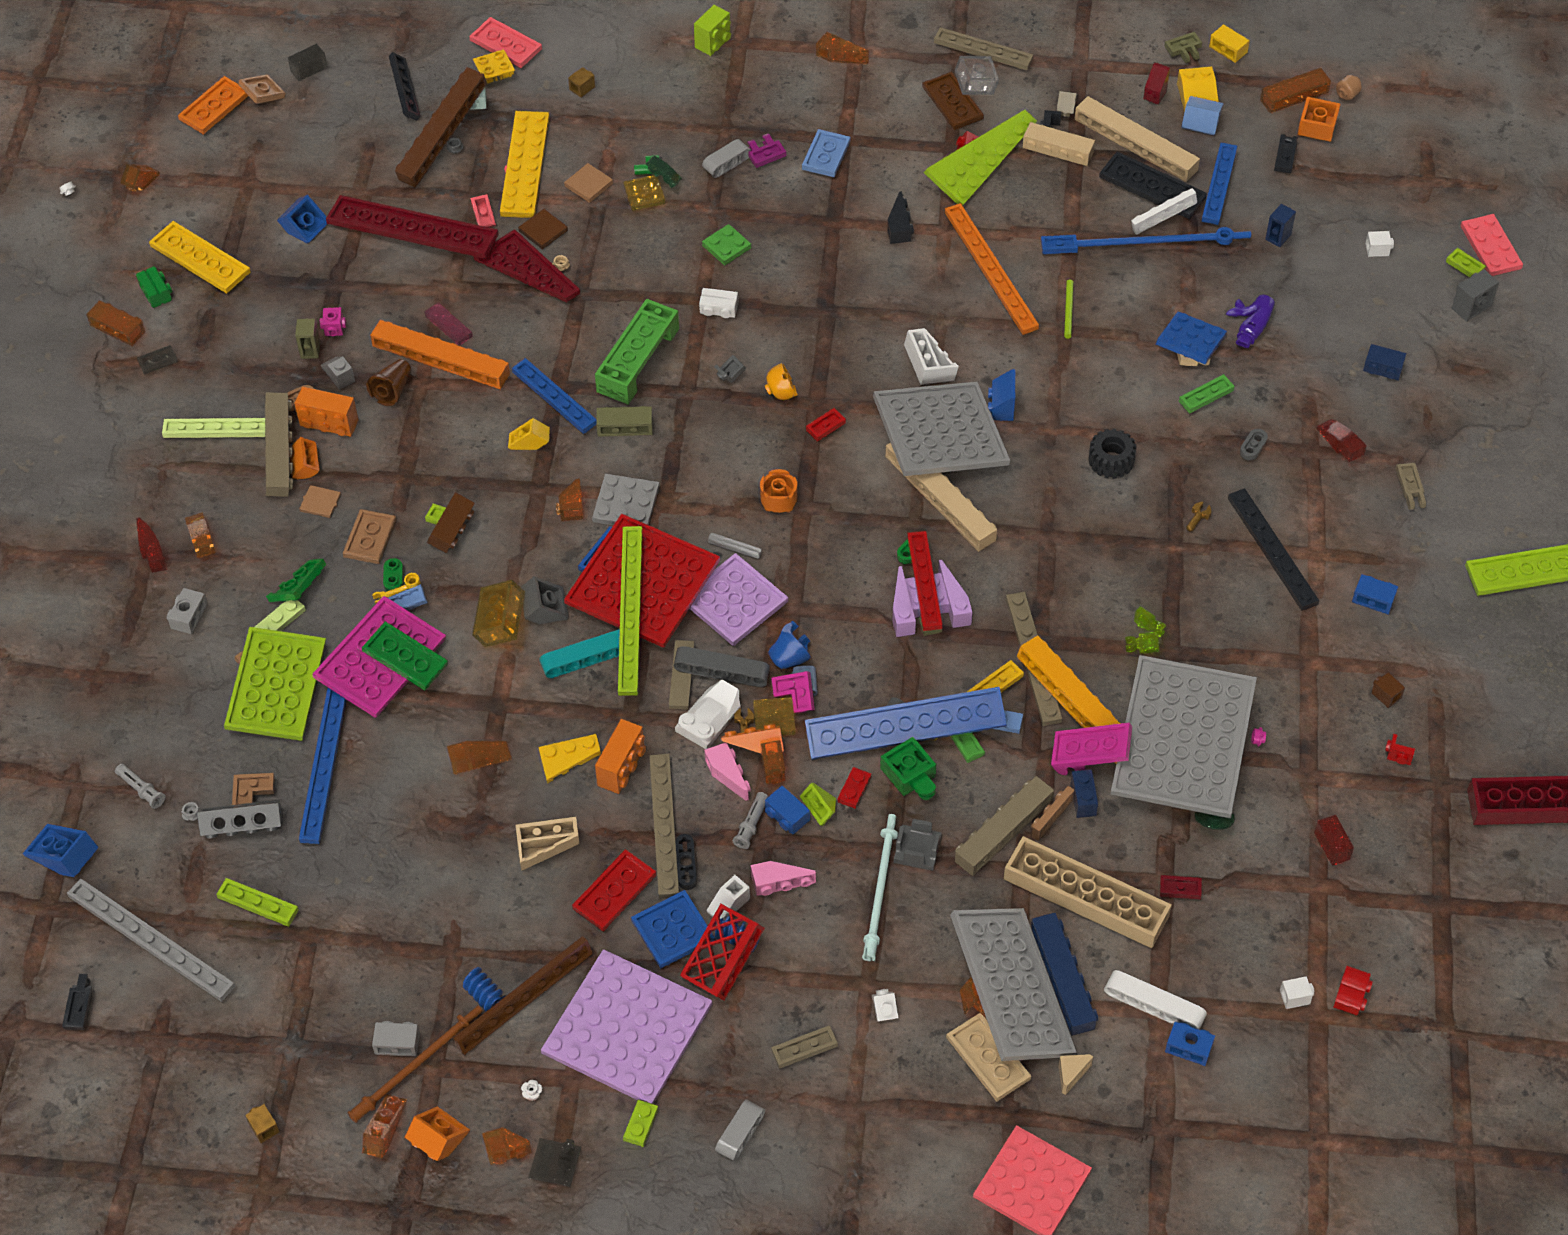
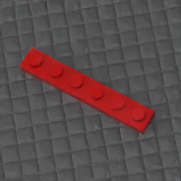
[907,531,942,631]

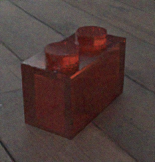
[1314,815,1354,866]

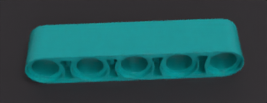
[539,629,620,678]

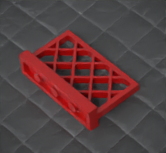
[680,903,765,1001]

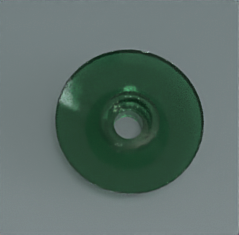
[1194,811,1235,830]

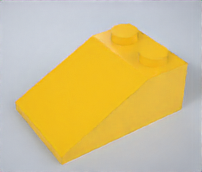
[1177,66,1219,112]

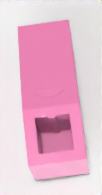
[704,743,751,801]
[751,861,816,896]

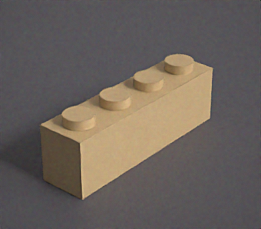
[1023,122,1095,166]

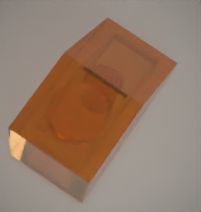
[120,164,160,192]
[556,478,583,521]
[761,740,785,784]

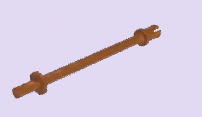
[347,1005,483,1123]

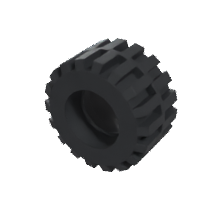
[1088,428,1137,479]

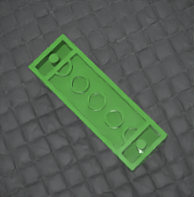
[595,299,679,405]

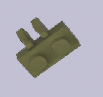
[1164,32,1202,63]

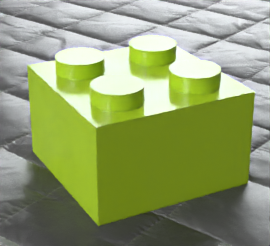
[694,5,731,56]

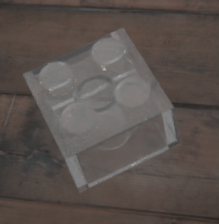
[954,56,999,95]

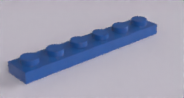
[1201,143,1237,225]
[512,358,597,434]

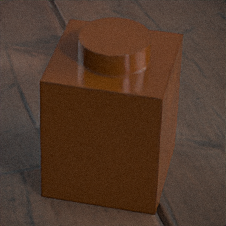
[1371,672,1405,708]

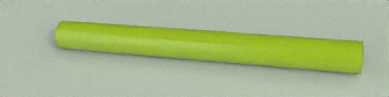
[1064,280,1074,339]

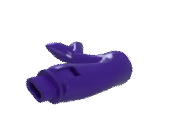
[1226,294,1275,348]

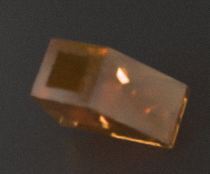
[482,1127,532,1165]

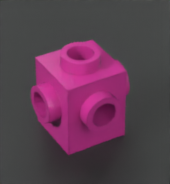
[320,307,346,336]

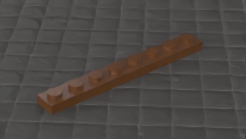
[453,936,593,1055]

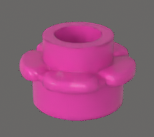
[1251,727,1266,747]

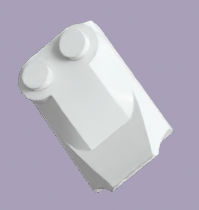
[675,680,741,749]

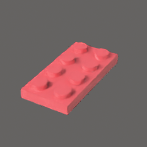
[469,17,542,68]
[1461,214,1523,276]

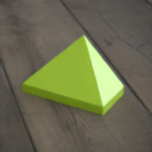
[799,783,836,826]

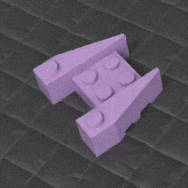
[892,560,972,637]

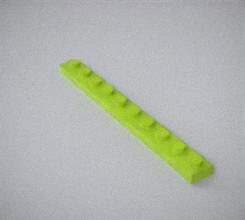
[618,526,643,696]

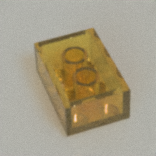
[472,580,525,647]

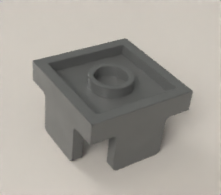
[894,819,942,871]

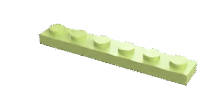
[162,418,265,438]

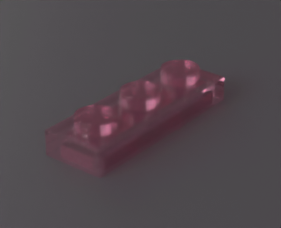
[424,303,473,346]

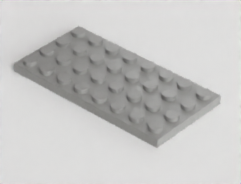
[950,908,1077,1061]

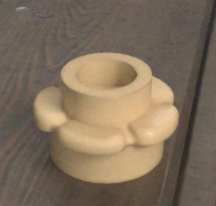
[552,255,570,271]

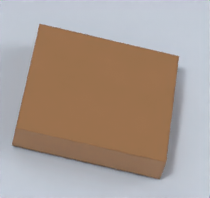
[238,74,286,104]
[564,163,613,203]

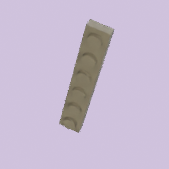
[934,27,1033,70]

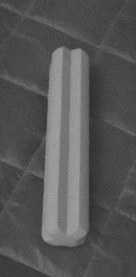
[708,533,762,559]

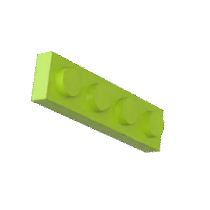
[216,878,299,927]

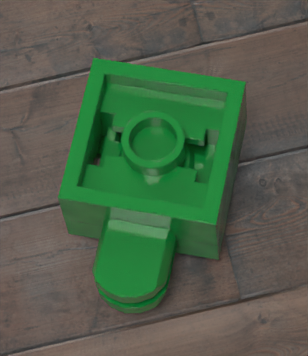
[880,737,937,800]

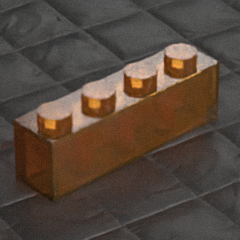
[1260,68,1331,113]

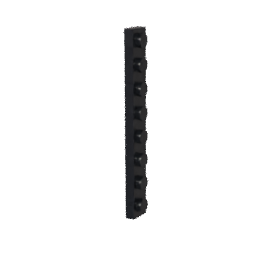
[1228,488,1319,611]

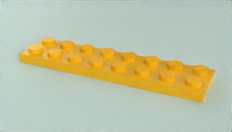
[500,111,550,218]

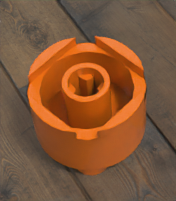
[760,469,798,513]

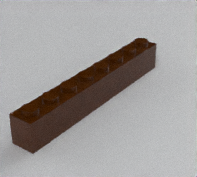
[395,67,487,188]

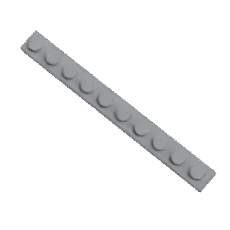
[67,879,235,1002]

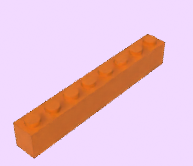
[370,320,510,390]

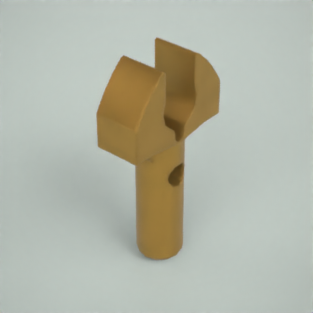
[1186,502,1211,532]
[734,708,754,733]

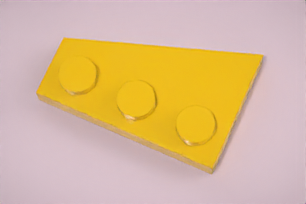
[538,734,601,784]

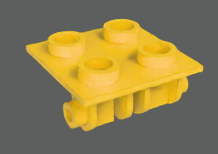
[473,49,515,84]

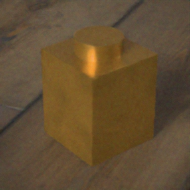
[568,67,595,97]
[245,1104,280,1143]

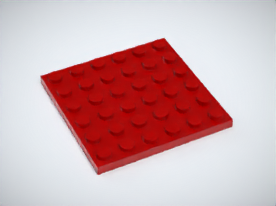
[564,513,720,648]

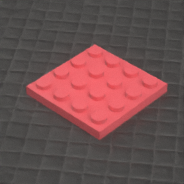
[973,1125,1092,1235]

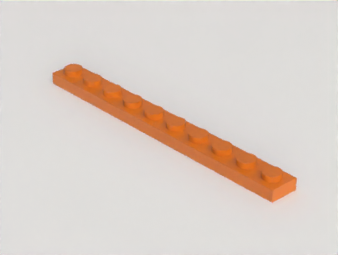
[945,203,1039,335]

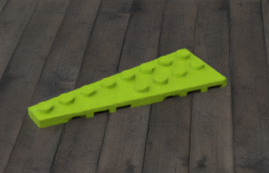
[924,110,1037,206]

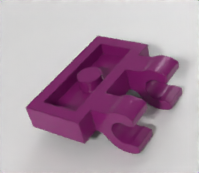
[747,133,787,168]

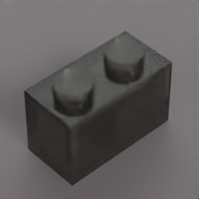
[288,44,328,81]

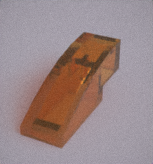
[185,512,216,558]

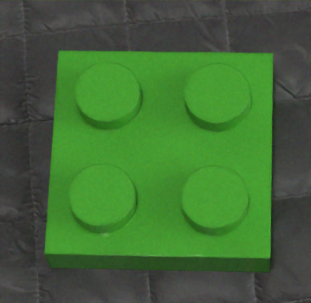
[702,224,751,266]

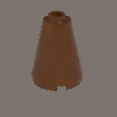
[366,359,411,406]

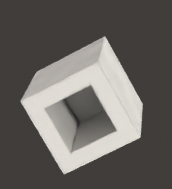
[1365,231,1394,257]
[1280,976,1314,1009]

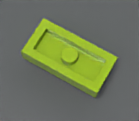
[1446,248,1486,277]
[623,1100,658,1147]

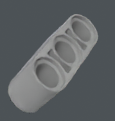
[702,139,751,178]
[715,1099,765,1161]

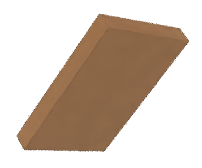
[343,509,397,564]

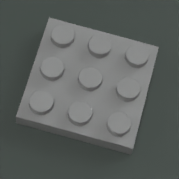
[592,474,660,525]

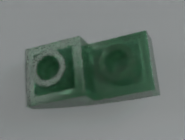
[646,156,682,188]

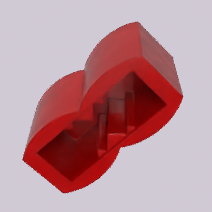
[1333,966,1373,1015]

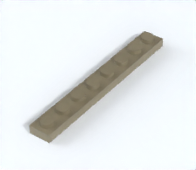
[1006,592,1062,726]
[649,754,679,898]

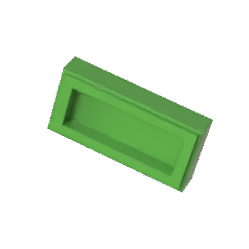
[950,732,985,763]

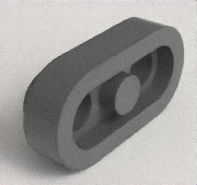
[1240,429,1268,460]

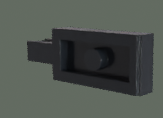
[62,974,92,1030]

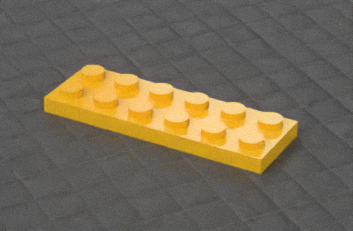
[149,221,251,294]

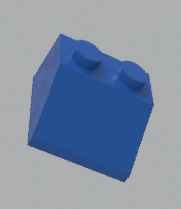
[277,195,327,243]
[988,369,1015,421]

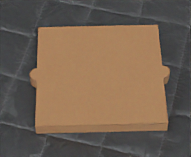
[299,485,341,518]

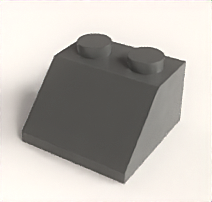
[520,576,568,624]

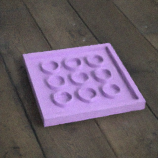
[689,553,788,646]

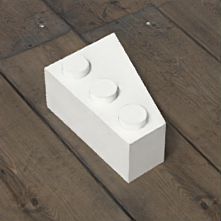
[904,328,959,385]

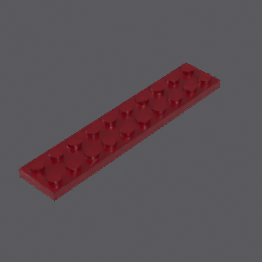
[326,195,499,259]

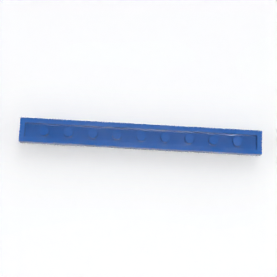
[299,688,347,844]

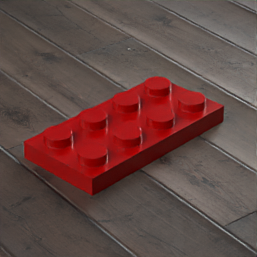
[572,849,656,932]

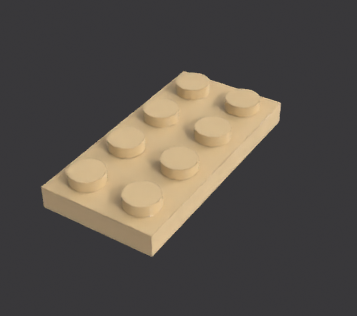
[946,1012,1031,1102]

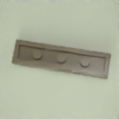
[669,640,695,710]

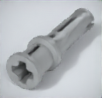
[115,764,165,809]
[732,792,768,849]

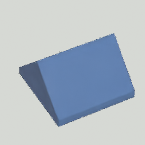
[1182,96,1224,136]

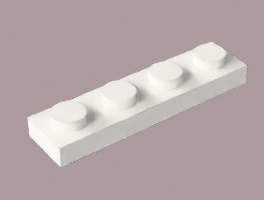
[1131,188,1197,235]

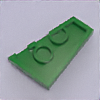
[266,558,326,602]

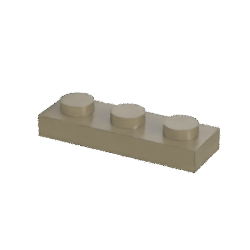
[771,1025,838,1069]

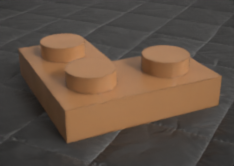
[232,773,275,805]

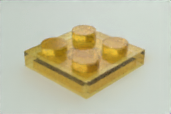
[623,175,665,211]
[753,697,796,736]

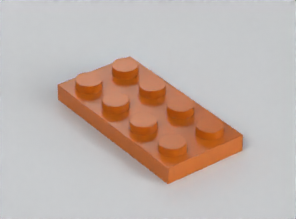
[178,76,248,135]

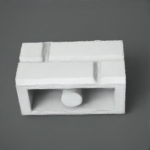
[699,288,739,318]

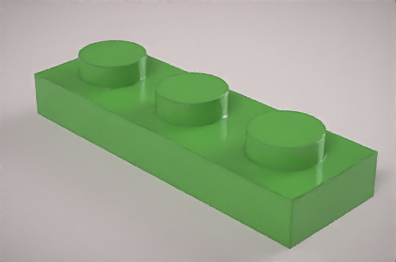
[1179,374,1235,414]

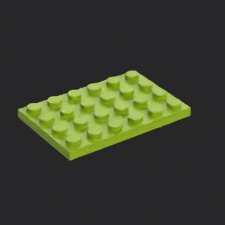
[224,627,326,741]

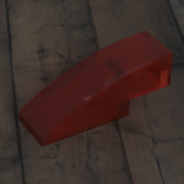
[1316,419,1367,462]
[136,517,167,573]

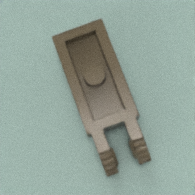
[1395,462,1426,510]

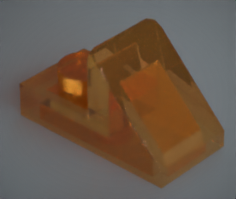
[960,977,986,1018]

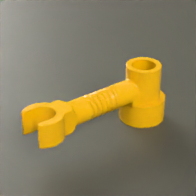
[372,573,421,604]

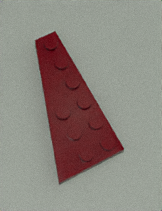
[473,229,580,303]

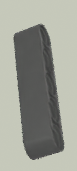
[673,646,770,687]

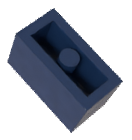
[1265,204,1296,247]
[1363,344,1407,381]
[1070,769,1098,818]

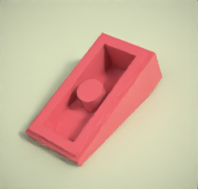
[470,194,496,227]

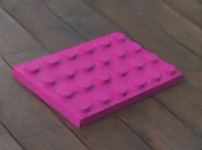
[313,596,446,718]

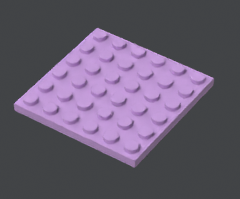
[541,949,712,1104]

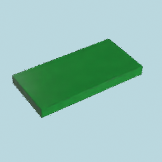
[362,621,448,690]

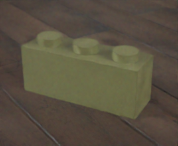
[597,406,653,436]

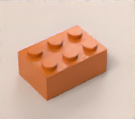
[294,387,359,437]
[595,719,646,794]

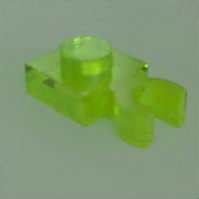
[1134,606,1166,637]
[1125,632,1159,653]

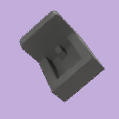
[714,355,746,383]

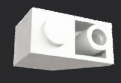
[707,875,750,920]

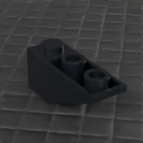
[887,191,914,244]

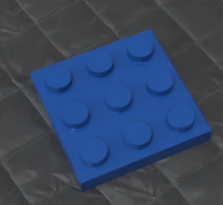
[1156,311,1227,364]
[631,890,715,969]

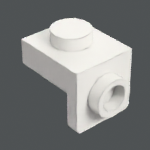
[872,989,898,1021]

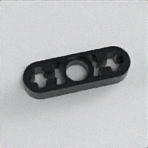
[675,834,697,890]

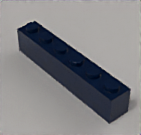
[1031,913,1098,1036]

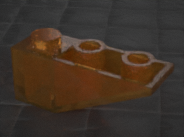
[816,32,869,64]
[362,1094,407,1158]

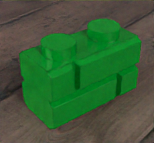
[136,266,173,308]

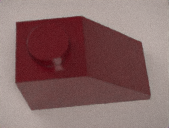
[1143,62,1170,105]

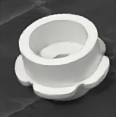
[59,181,76,196]
[521,1080,542,1101]

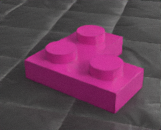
[772,671,815,713]

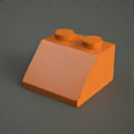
[405,1106,470,1161]

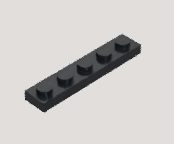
[389,52,421,121]

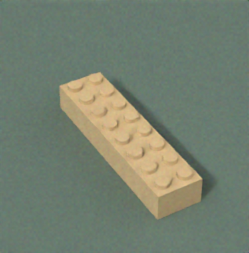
[1004,836,1172,948]

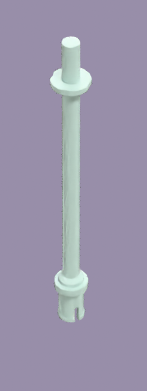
[862,814,898,961]

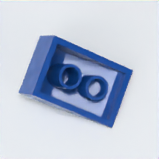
[23,824,98,877]

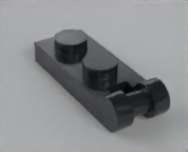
[1274,134,1298,174]

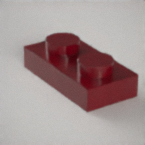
[1160,875,1202,900]

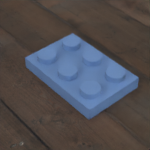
[802,129,851,177]

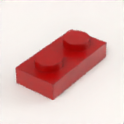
[806,408,846,442]
[837,767,871,809]

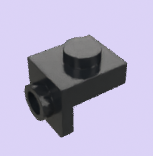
[1040,110,1061,127]

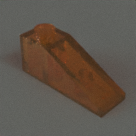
[447,741,511,774]

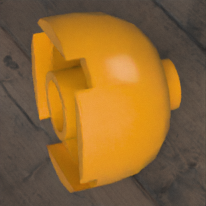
[765,363,798,400]

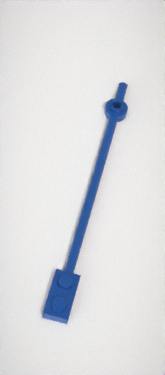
[1041,227,1251,254]

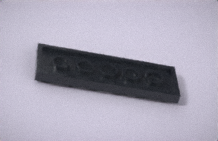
[1099,151,1207,219]

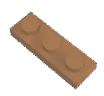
[1031,786,1074,841]

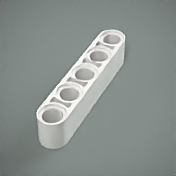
[1104,970,1207,1030]

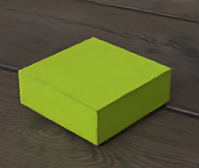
[425,504,446,524]

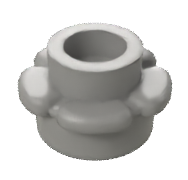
[181,802,201,821]

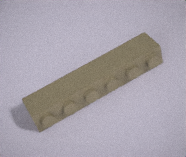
[265,392,293,497]
[955,776,1054,876]

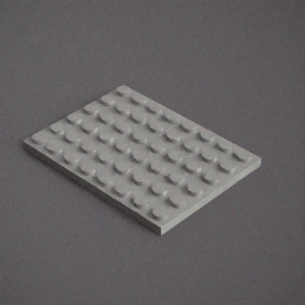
[1111,655,1257,818]

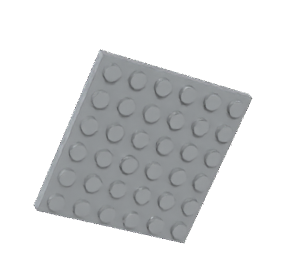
[873,382,1010,476]

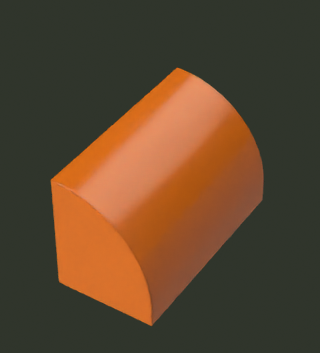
[290,437,320,479]

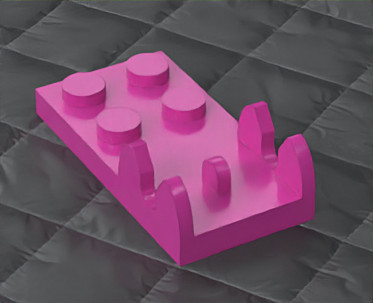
[1051,723,1132,775]

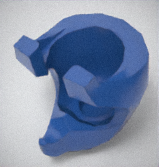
[768,621,811,669]

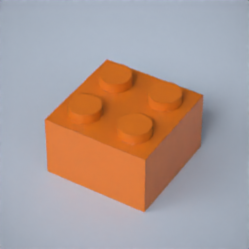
[1297,97,1341,142]

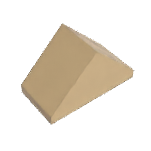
[1059,1054,1093,1095]

